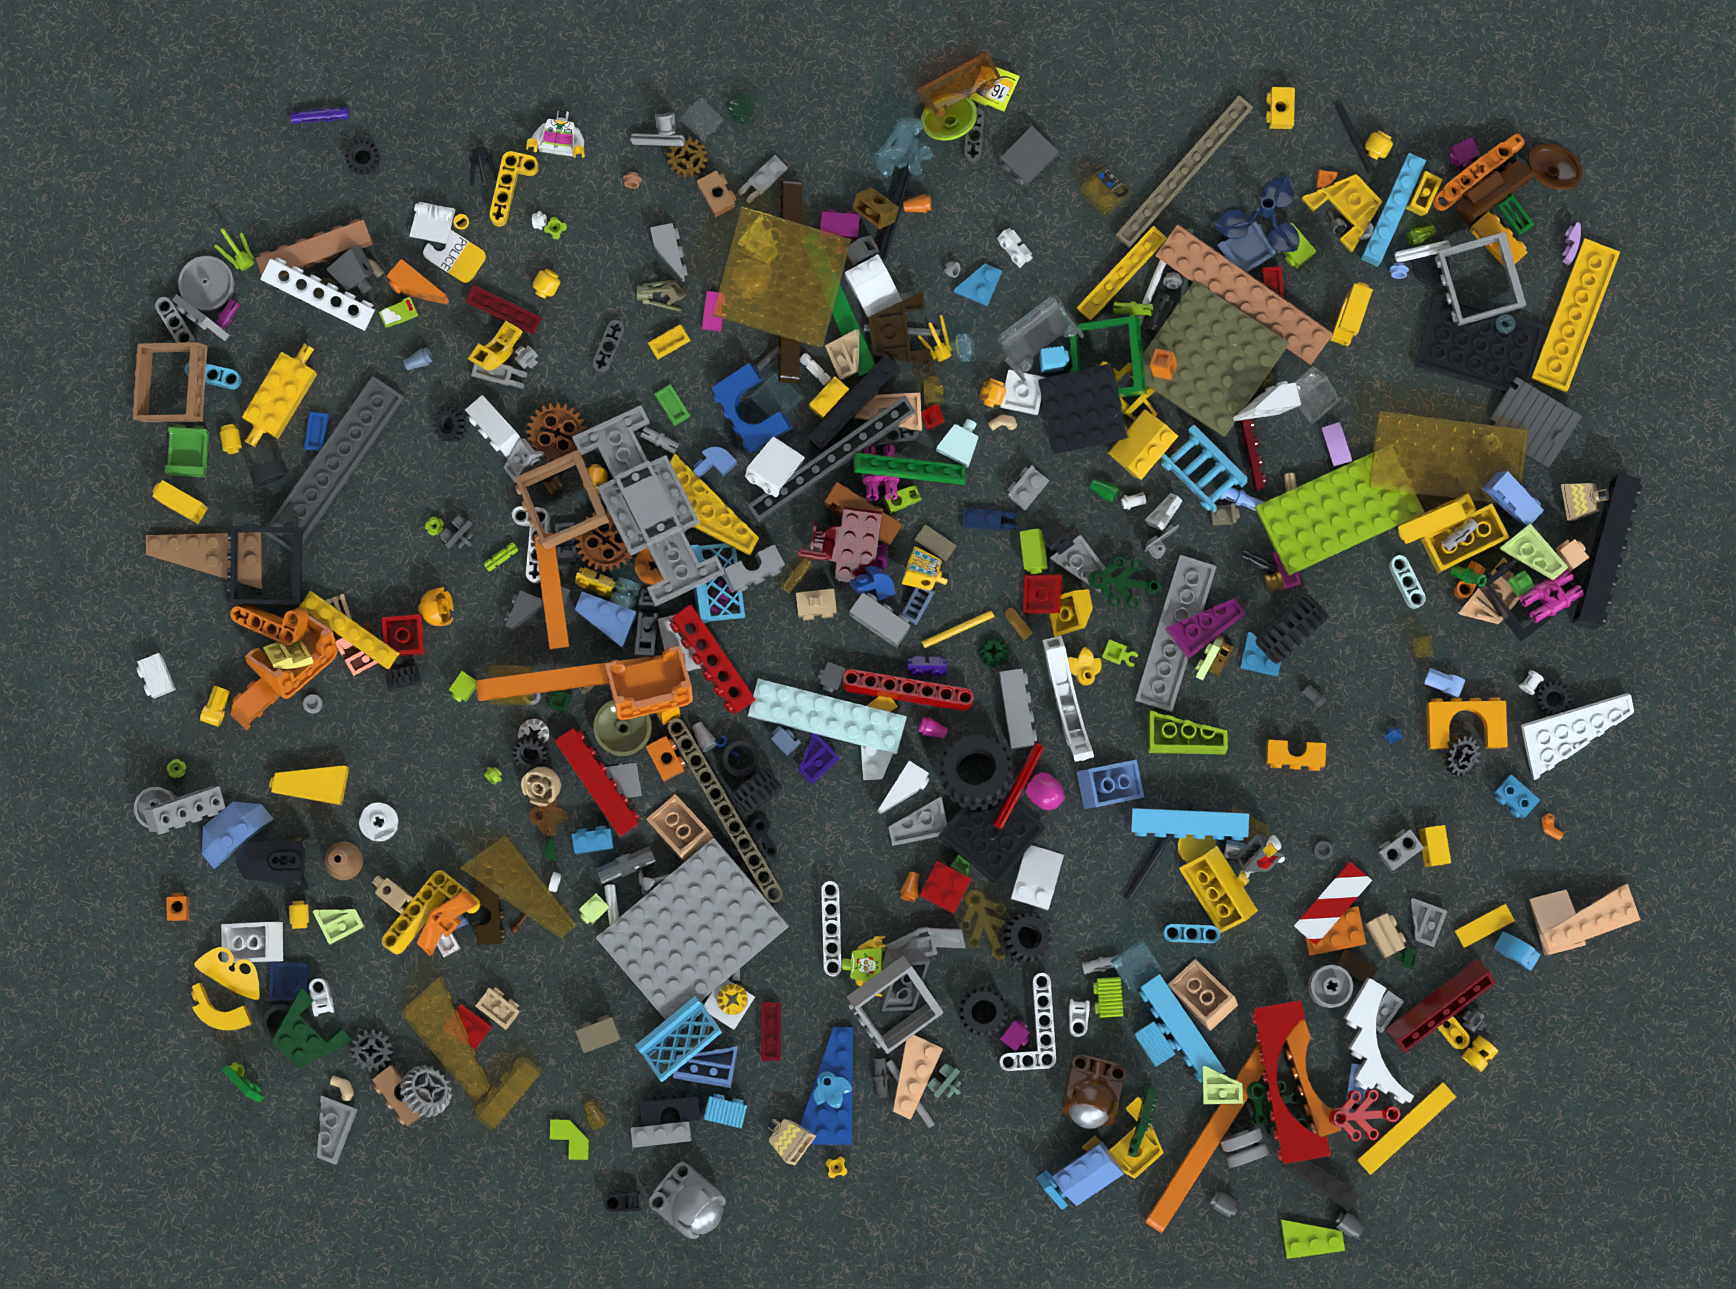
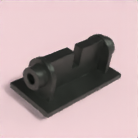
[1141,293,1175,334]

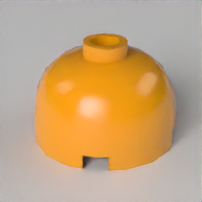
[418,587,454,626]

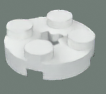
[359,803,399,842]

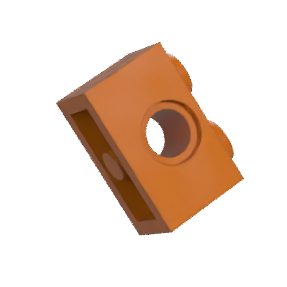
[646,736,686,782]

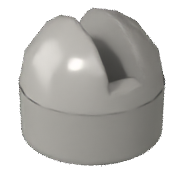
[944,262,960,278]

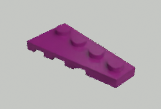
[1165,598,1246,659]

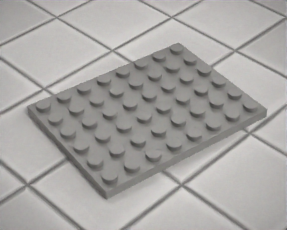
[596,838,789,1020]

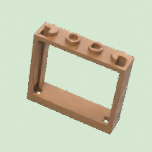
[132,342,207,422]
[515,450,609,550]

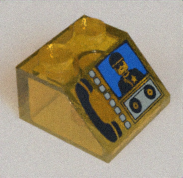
[1079,166,1132,219]

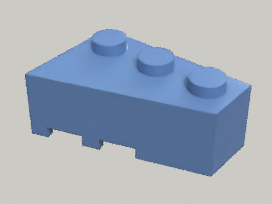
[1482,471,1544,527]

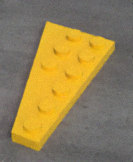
[670,454,759,556]

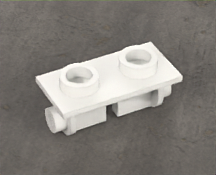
[997,228,1033,268]

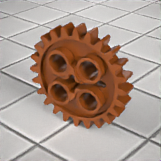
[525,403,587,464]
[575,511,633,572]

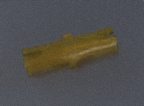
[780,558,813,595]

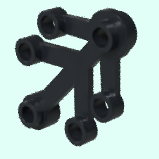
[725,817,777,875]

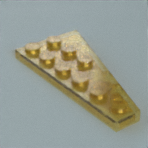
[461,836,576,939]
[400,976,490,1102]

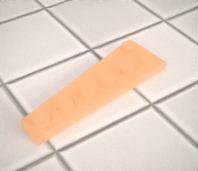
[1540,884,1640,953]

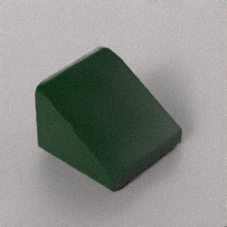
[543,839,557,862]

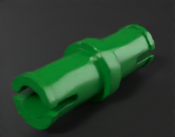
[1450,565,1487,587]

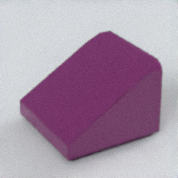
[875,544,887,567]

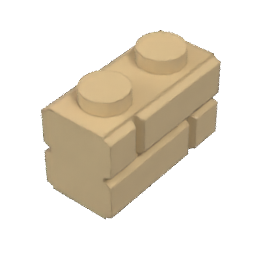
[1365,913,1406,958]

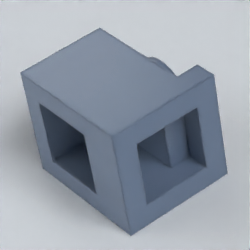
[771,726,801,756]

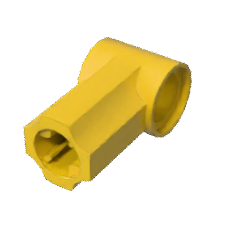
[200,686,230,727]

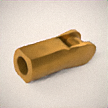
[1005,608,1033,641]
[1208,640,1234,676]

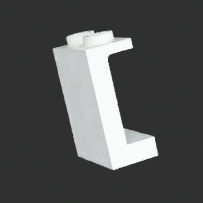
[745,437,804,497]

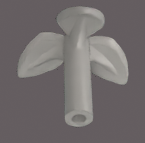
[638,869,670,896]

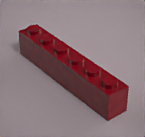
[1385,959,1496,1053]

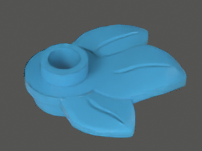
[813,1071,852,1108]

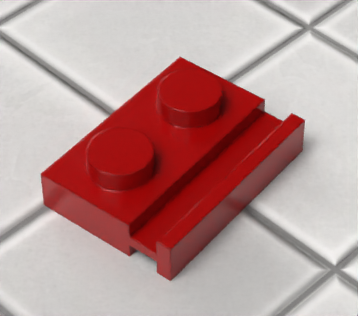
[444,1004,492,1050]

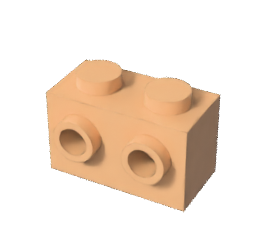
[1555,539,1589,571]

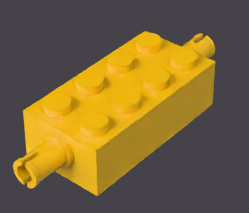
[242,344,317,447]

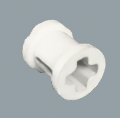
[1519,670,1544,695]

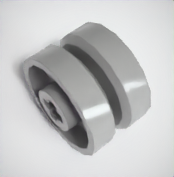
[134,787,177,828]
[1307,965,1353,1008]
[1220,1127,1269,1168]

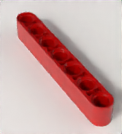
[842,669,974,711]

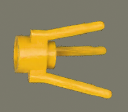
[918,315,952,362]

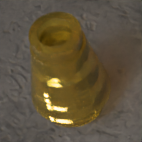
[583,1100,607,1131]

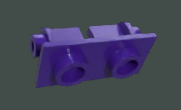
[908,656,947,677]

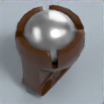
[1062,1055,1127,1129]

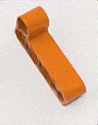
[230,603,309,645]

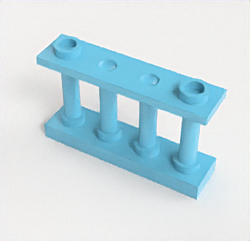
[1161,425,1247,513]

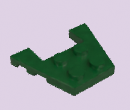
[271,987,353,1068]
[1127,1083,1158,1158]

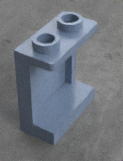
[1215,221,1276,273]

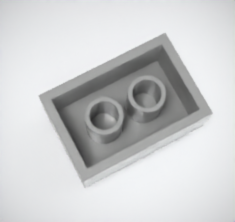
[849,593,910,648]

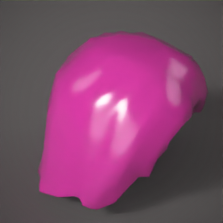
[1026,772,1065,811]

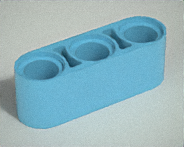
[185,362,242,389]
[1163,924,1220,943]

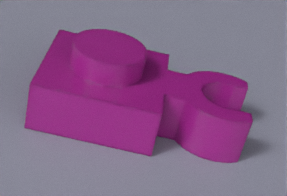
[709,581,731,615]

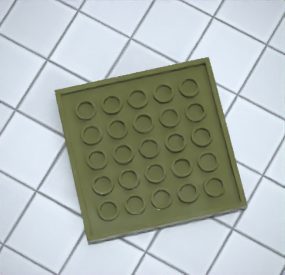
[1130,280,1289,438]

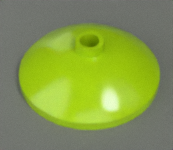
[921,94,977,140]

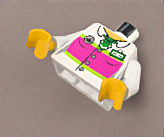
[526,110,585,158]

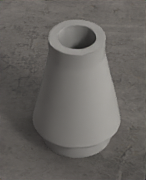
[692,722,716,752]

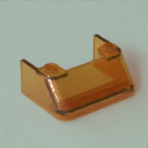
[915,51,1001,118]

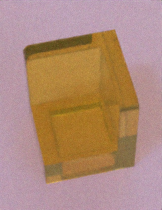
[1410,635,1434,659]

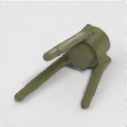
[637,280,681,311]

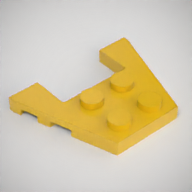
[1302,174,1382,253]
[1082,1096,1164,1179]

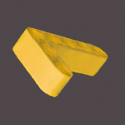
[382,870,480,954]

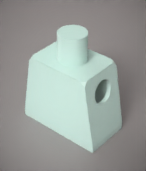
[936,419,978,468]

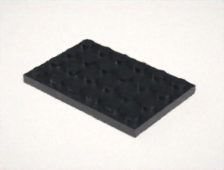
[1414,293,1545,393]

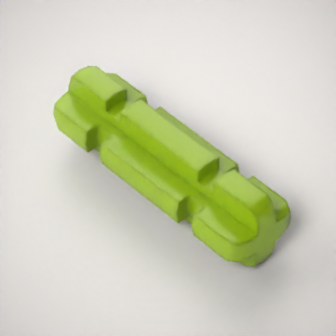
[484,542,518,571]

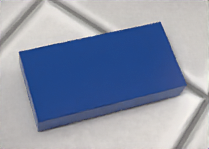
[304,411,329,451]

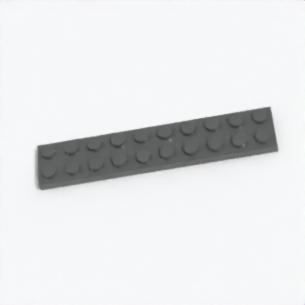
[263,376,405,552]

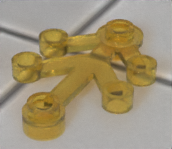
[960,890,1006,960]

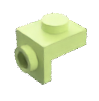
[579,894,609,925]

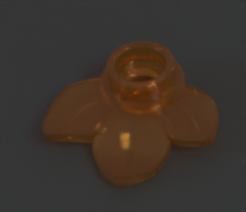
[529,798,568,836]

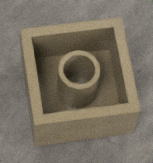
[575,1015,622,1053]

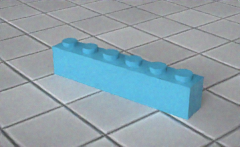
[1361,153,1426,267]
[1131,808,1249,840]
[1139,974,1226,1083]

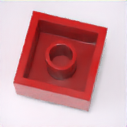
[382,614,426,657]
[919,861,971,914]

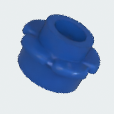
[1384,727,1403,744]

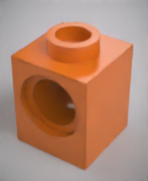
[1150,349,1177,380]
[166,893,190,921]

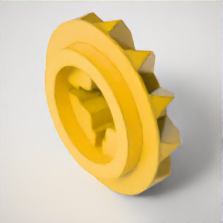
[717,984,748,1015]

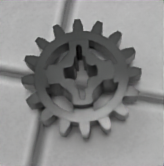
[350,1030,394,1072]

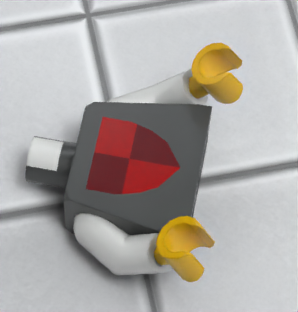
[1235,833,1285,888]

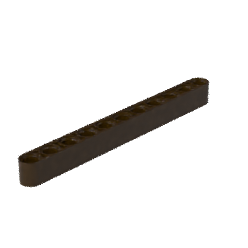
[778,179,802,383]

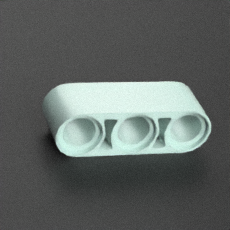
[1389,555,1426,609]

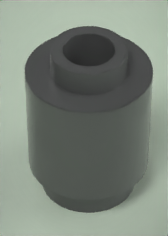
[1209,1191,1239,1218]
[1334,1211,1365,1239]

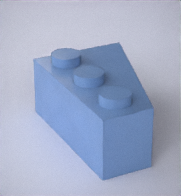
[575,592,637,650]
[673,1046,738,1088]

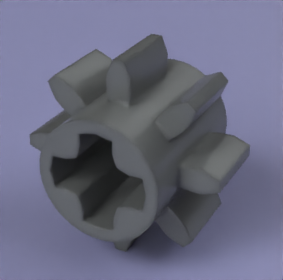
[1461,1009,1486,1033]

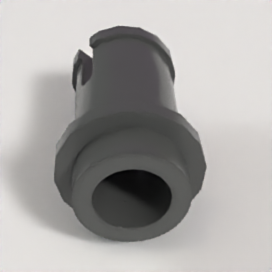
[1302,684,1327,708]

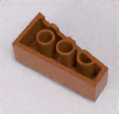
[825,482,902,546]

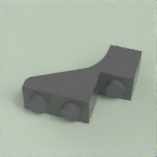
[504,586,572,629]

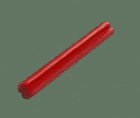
[993,743,1044,829]

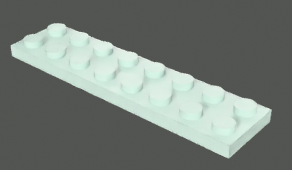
[748,679,907,754]

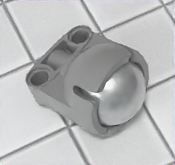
[649,1162,726,1239]

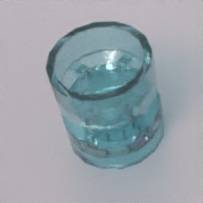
[609,577,641,610]

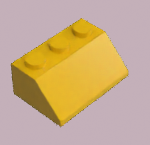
[1107,409,1178,480]

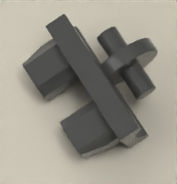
[439,515,473,549]

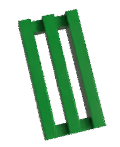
[1496,194,1535,236]

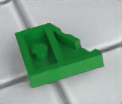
[222,1065,265,1103]

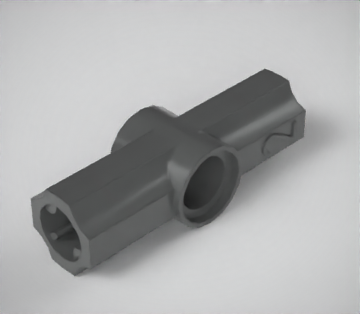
[596,846,656,884]

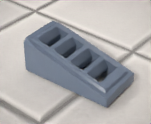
[901,587,936,625]

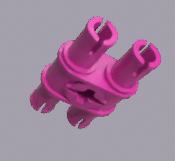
[863,445,899,501]
[1519,569,1584,623]

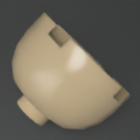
[521,767,561,806]

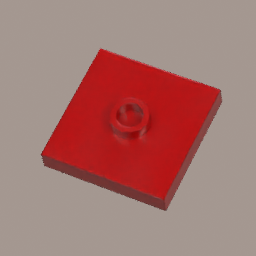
[1023,575,1062,614]

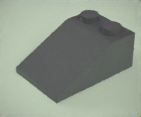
[880,948,930,1011]

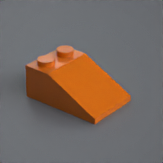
[387,259,449,305]

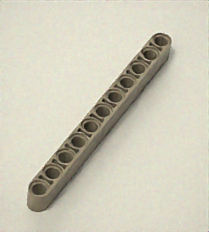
[668,718,783,903]

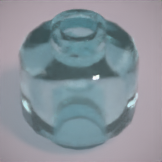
[951,333,977,362]

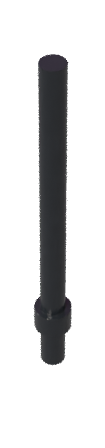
[1124,801,1194,901]

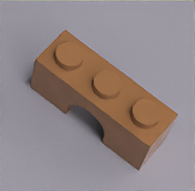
[372,1065,421,1126]

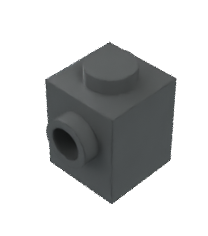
[845,235,880,266]
[818,662,846,693]

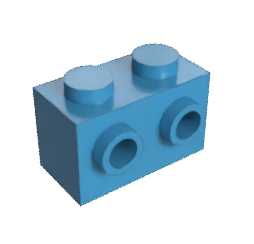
[1493,775,1540,818]
[572,826,614,854]

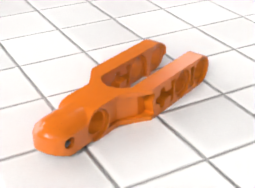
[1433,134,1525,211]

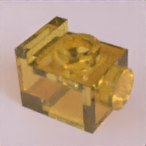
[923,376,944,405]

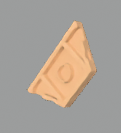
[1458,557,1523,624]

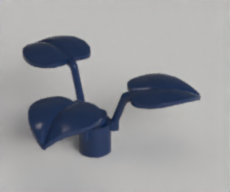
[1214,176,1300,252]

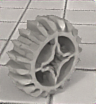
[400,1065,452,1118]

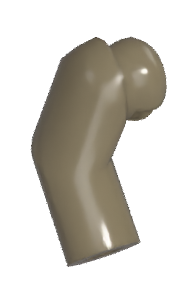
[367,258,384,278]

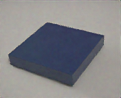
[268,962,310,1001]

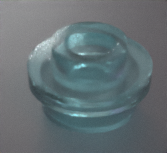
[1496,314,1515,334]

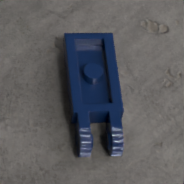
[962,508,1016,531]

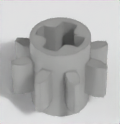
[514,346,538,369]

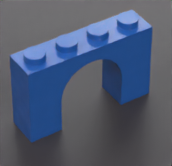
[712,363,793,453]

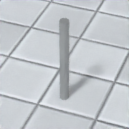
[886,1059,935,1128]

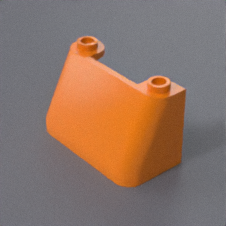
[245,615,338,699]
[605,646,693,720]

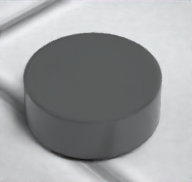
[1313,840,1333,860]

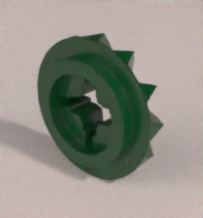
[978,636,1009,667]

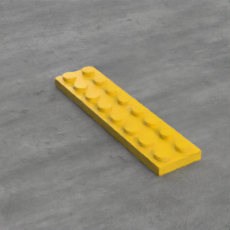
[1531,238,1620,392]

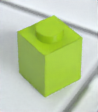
[449,671,476,702]

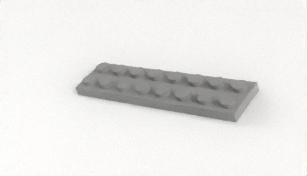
[1135,555,1217,712]

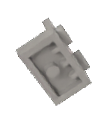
[503,439,545,483]
[1007,465,1049,511]

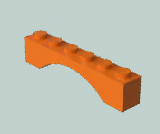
[1285,1021,1341,1137]

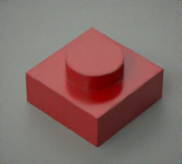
[921,404,945,430]

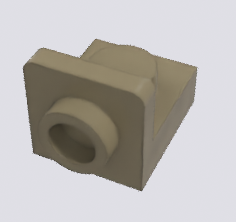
[1211,503,1240,526]

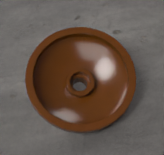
[1528,144,1583,190]

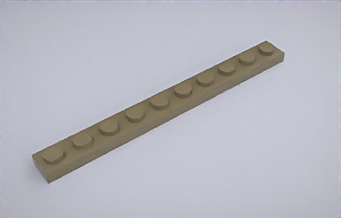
[1115,95,1253,248]

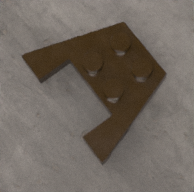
[869,292,932,366]

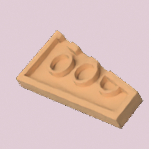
[844,393,922,431]
[893,1035,943,1119]

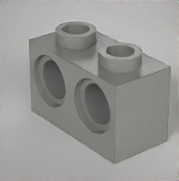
[1377,829,1424,871]

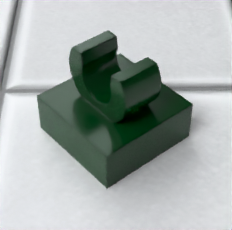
[1395,948,1418,970]

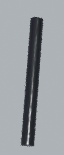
[1336,103,1375,174]

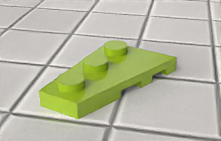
[1281,1220,1345,1259]

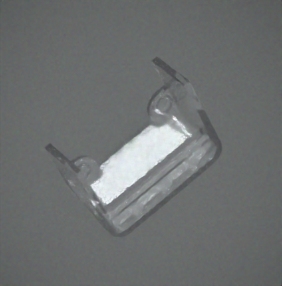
[997,295,1084,382]

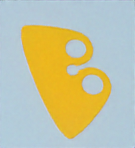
[194,947,260,1000]

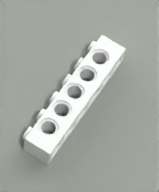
[260,257,375,331]

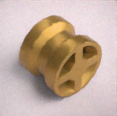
[1264,571,1284,593]

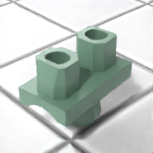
[927,1063,961,1098]

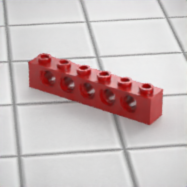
[669,605,756,715]

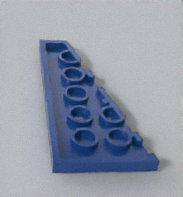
[800,1027,853,1145]

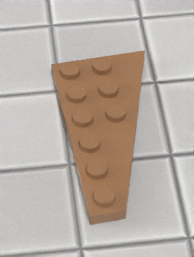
[146,532,263,590]

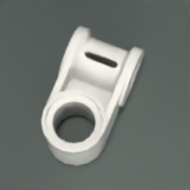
[309,978,334,1017]
[1069,999,1090,1037]

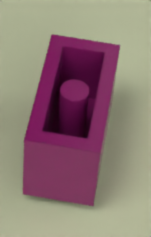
[820,209,860,241]

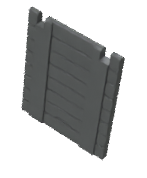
[1484,376,1582,468]

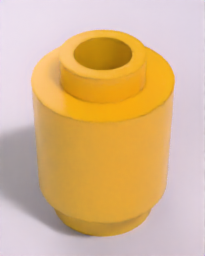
[220,424,242,454]
[289,901,309,929]

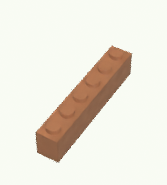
[256,219,373,278]

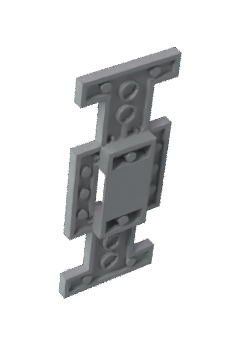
[572,405,725,607]

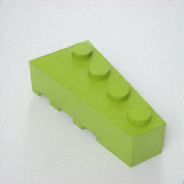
[1149,711,1228,754]

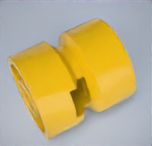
[1462,1035,1498,1072]

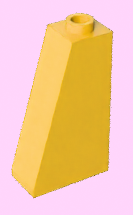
[1398,493,1477,544]
[269,766,349,805]

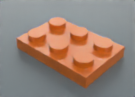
[1305,906,1366,956]

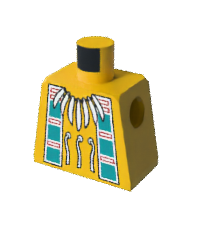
[902,546,950,590]

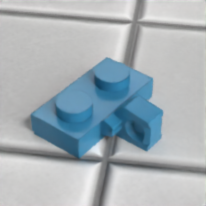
[1036,1170,1068,1210]

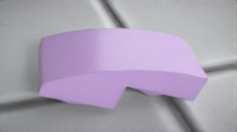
[1562,222,1581,265]
[1322,422,1352,466]

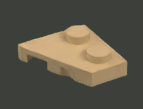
[825,330,859,380]

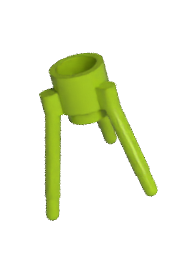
[214,228,254,271]

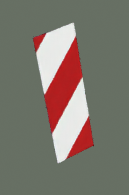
[1294,862,1372,945]

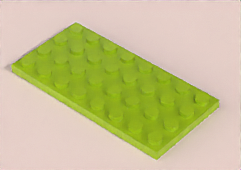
[1255,445,1425,576]

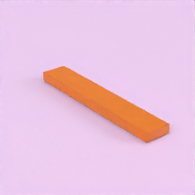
[534,533,569,650]

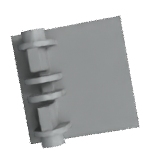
[1144,525,1179,559]

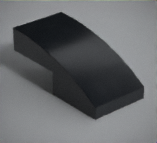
[555,522,577,565]

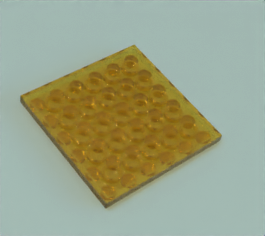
[712,206,851,348]

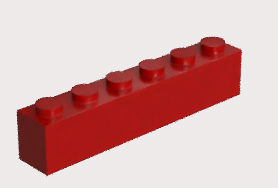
[555,728,640,837]

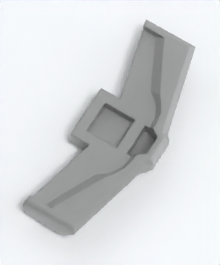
[886,927,966,957]

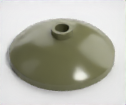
[594,700,652,756]

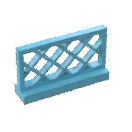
[691,543,745,623]
[635,996,722,1082]

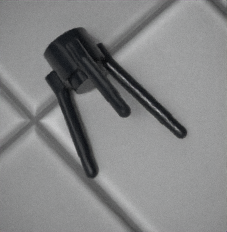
[470,147,498,186]

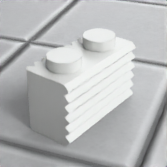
[136,653,176,699]

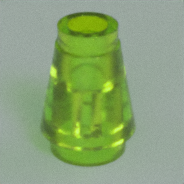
[1406,224,1436,246]

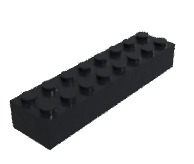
[1572,473,1642,630]

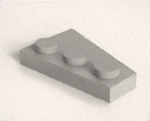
[172,294,230,341]
[1050,535,1113,593]
[888,797,947,846]
[317,1096,358,1164]

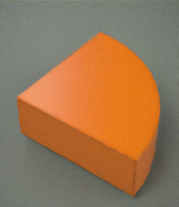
[1316,170,1338,189]

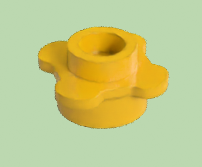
[826,1157,847,1178]

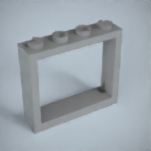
[1435,232,1526,326]
[847,955,944,1054]

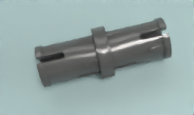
[873,1058,889,1098]

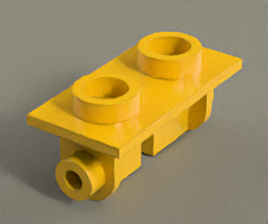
[575,567,616,598]

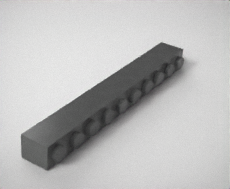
[747,396,916,522]

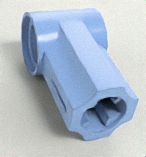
[1424,668,1465,698]

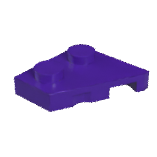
[798,733,840,785]

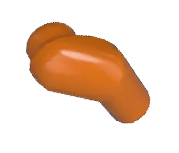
[1541,813,1564,841]

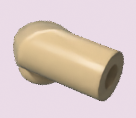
[988,414,1017,431]
[330,1075,354,1101]

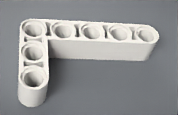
[999,973,1056,1071]

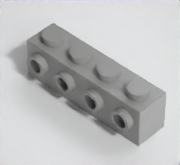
[999,669,1037,749]
[143,786,225,834]

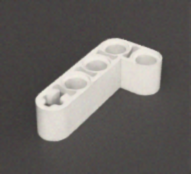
[512,506,550,584]

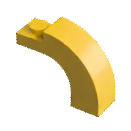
[191,983,254,1030]

